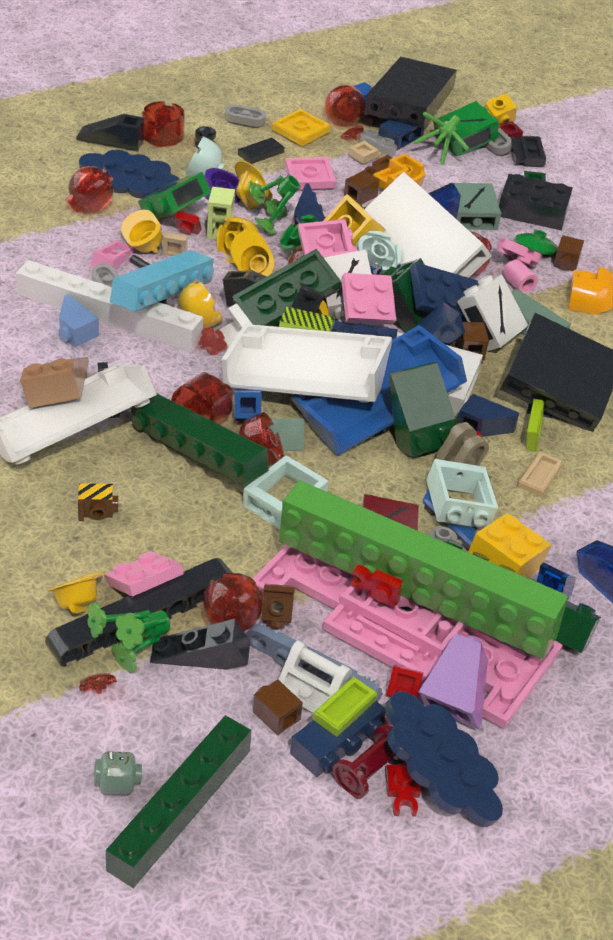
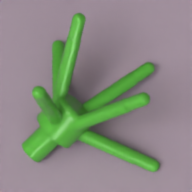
[414,112,469,165]

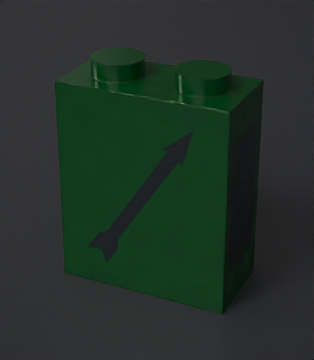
[391,258,430,333]

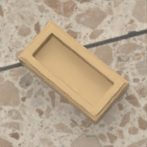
[518,452,564,497]

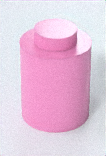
[503,259,538,293]

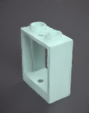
[243,456,329,529]
[426,459,498,528]

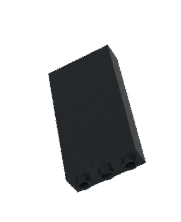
[364,56,457,128]

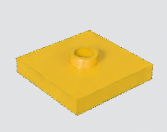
[272,109,331,147]

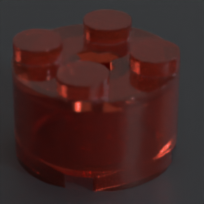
[142,101,185,148]
[171,372,233,424]

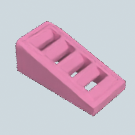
[91,240,136,270]

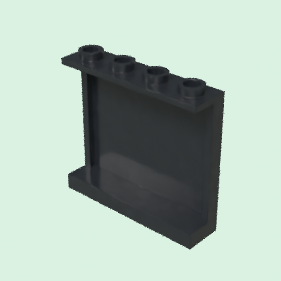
[500,313,613,432]

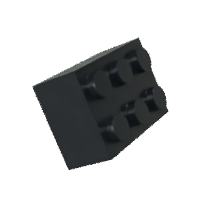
[499,174,573,231]

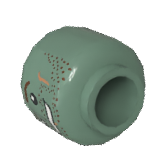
[94,751,142,795]

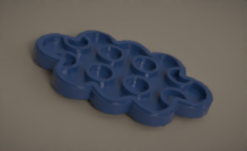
[79,149,179,199]
[385,691,503,827]

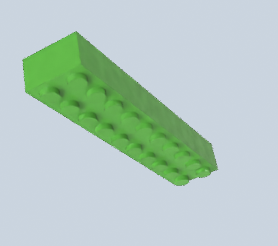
[279,480,568,659]

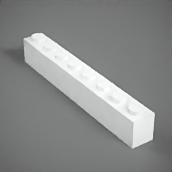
[16,260,203,352]

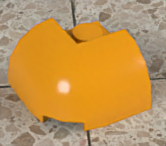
[373,153,426,190]
[568,266,613,314]

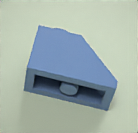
[59,294,99,347]

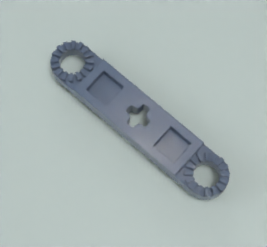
[246,623,383,702]

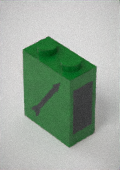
[433,101,500,156]
[138,172,211,219]

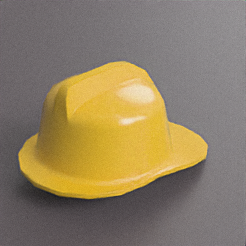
[235,161,273,210]
[121,210,163,254]
[231,230,275,276]
[48,571,104,614]

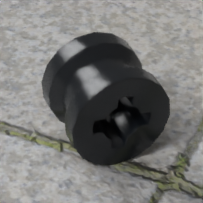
[195,126,216,149]

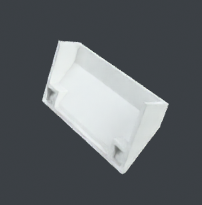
[221,324,392,403]
[0,363,157,464]

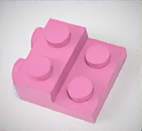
[298,219,357,258]

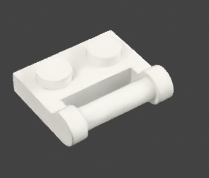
[278,640,352,713]

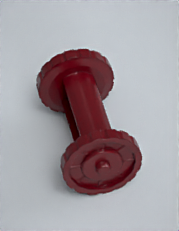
[332,724,405,799]

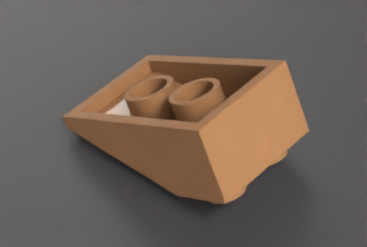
[20,357,89,408]

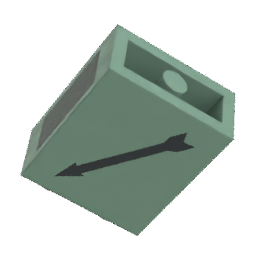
[447,183,501,230]

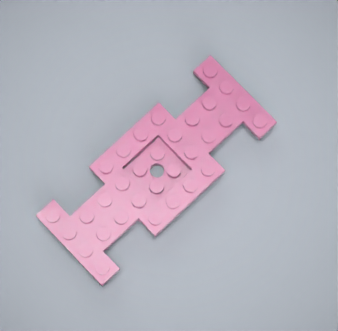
[250,545,563,729]

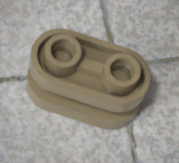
[436,422,489,475]

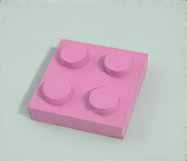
[285,157,336,190]
[341,273,396,325]
[104,552,184,597]

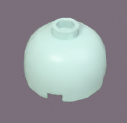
[185,137,225,177]
[355,231,401,275]

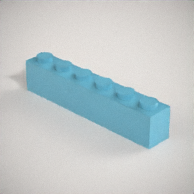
[110,250,214,311]

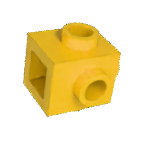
[485,93,517,124]

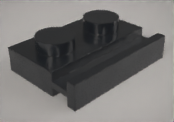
[510,135,547,166]

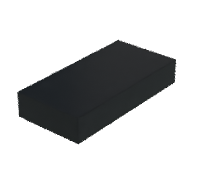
[238,137,285,164]

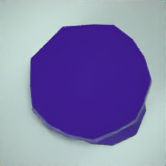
[204,168,240,204]

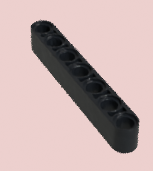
[45,558,238,667]

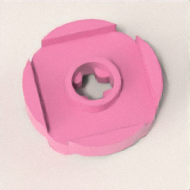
[496,237,542,267]

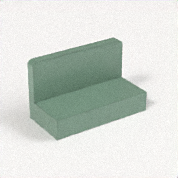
[250,418,304,450]

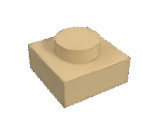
[348,141,379,164]
[163,232,188,256]

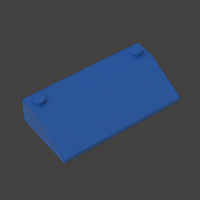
[291,325,467,455]

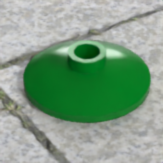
[515,230,558,255]

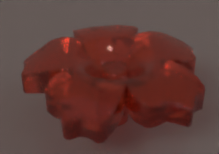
[340,126,364,140]
[198,328,227,356]
[79,673,117,694]

